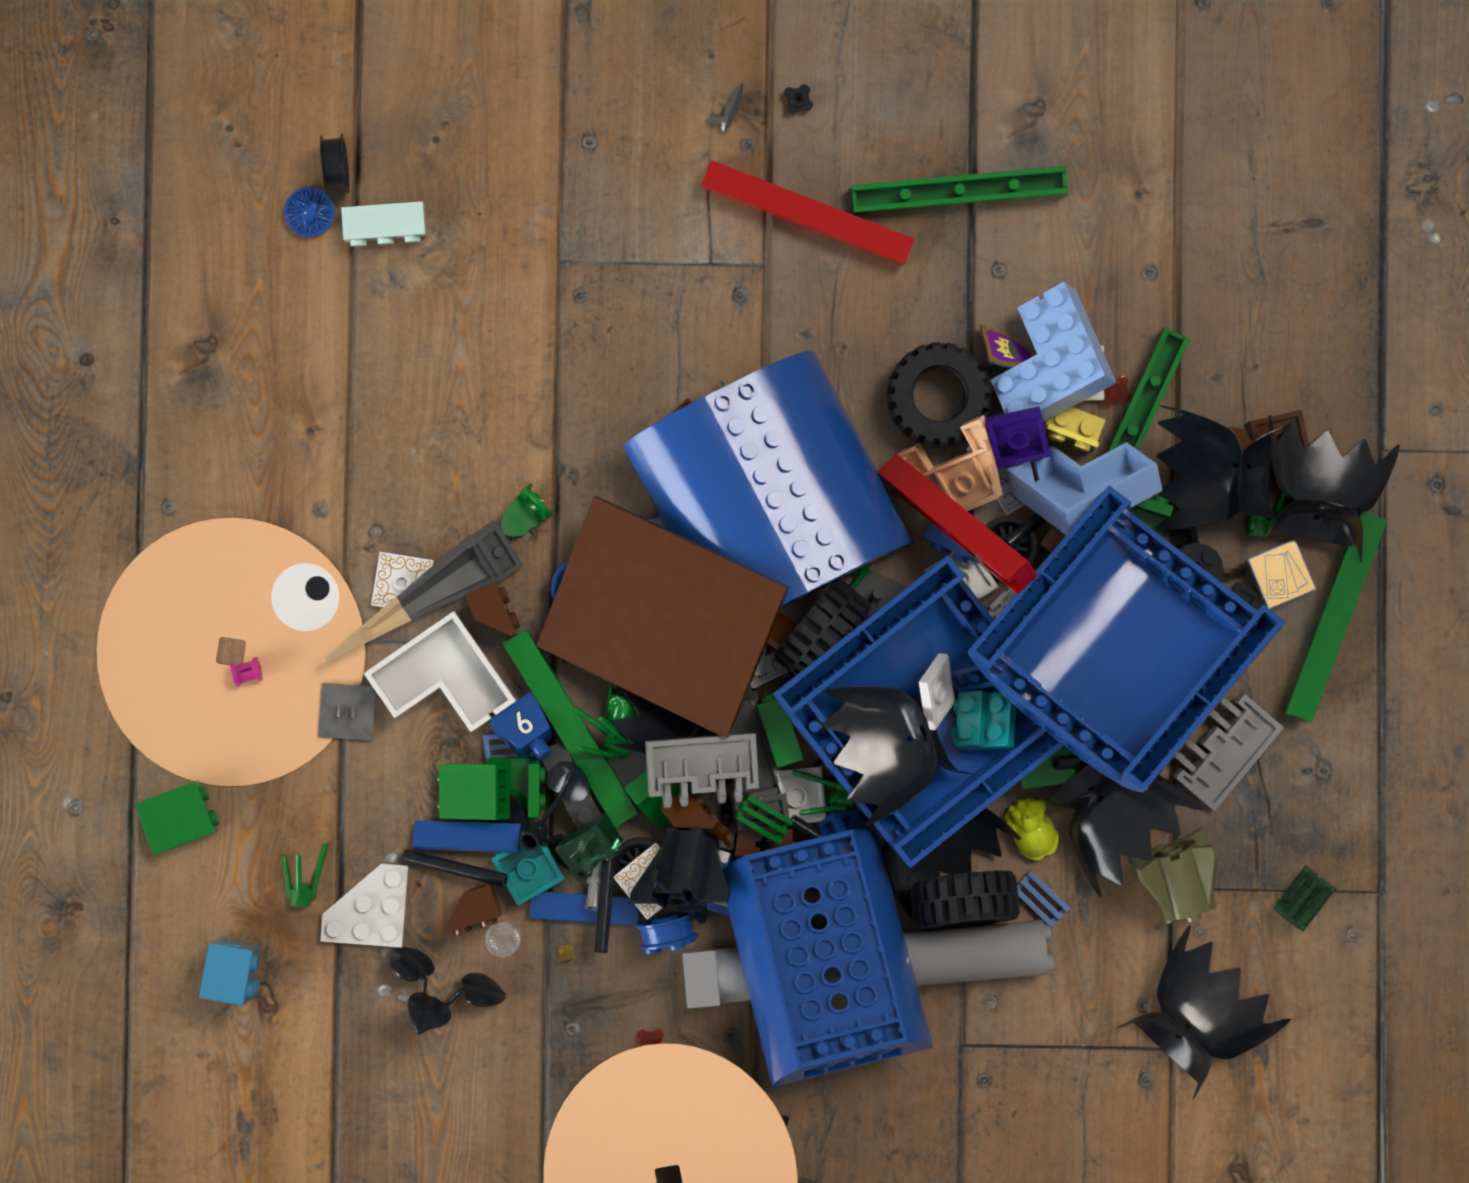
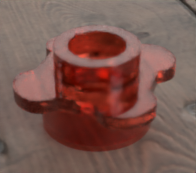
[1104,376,1131,406]
[637,1029,664,1047]

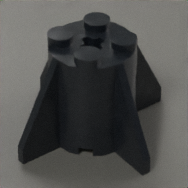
[1177,527,1245,582]
[629,827,731,924]

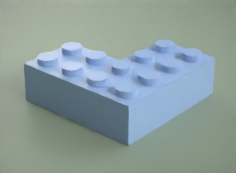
[991,282,1117,423]
[1007,442,1163,535]

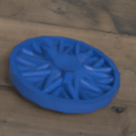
[284,186,335,238]

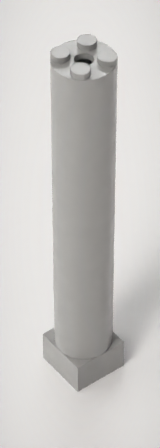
[682,920,1054,1008]

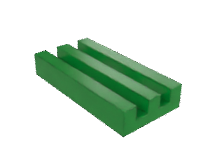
[733,794,794,845]

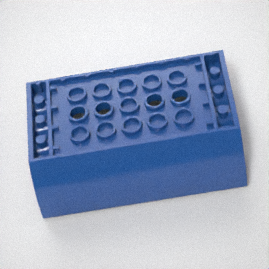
[724,829,934,1088]

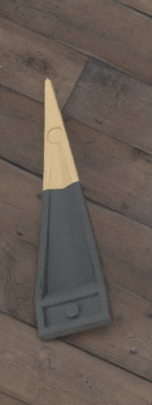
[323,520,523,663]

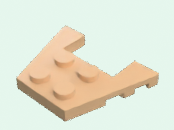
[897,415,1003,511]

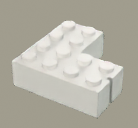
[364,611,517,732]

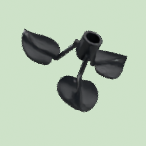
[486,761,595,880]
[389,947,506,1035]

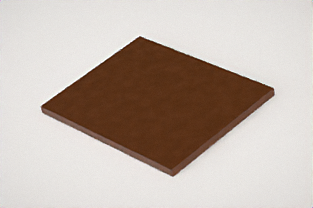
[536,496,789,738]

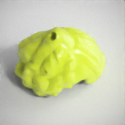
[1004,797,1059,861]

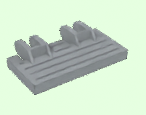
[1173,692,1284,811]
[645,732,759,808]

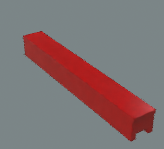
[701,160,914,266]
[878,453,1038,594]

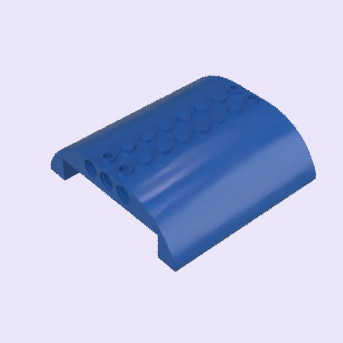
[623,350,915,608]
[968,485,1286,793]
[773,555,1064,868]

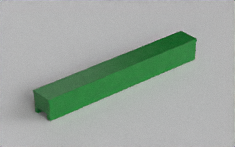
[850,166,1069,215]
[1106,327,1190,453]
[1283,512,1387,722]
[502,629,640,829]

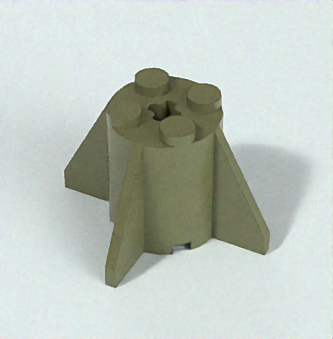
[1128,828,1218,924]

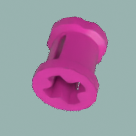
[230,657,263,687]

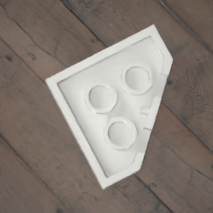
[320,863,409,948]

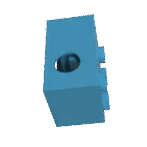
[199,938,262,1006]

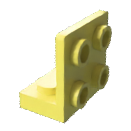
[1045,407,1105,453]

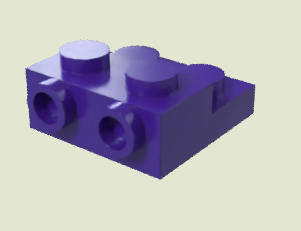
[986,406,1051,468]

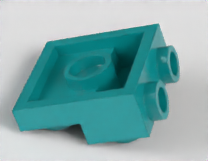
[951,691,1016,751]
[491,845,566,906]

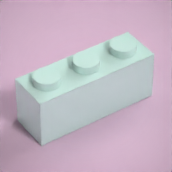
[341,201,427,247]

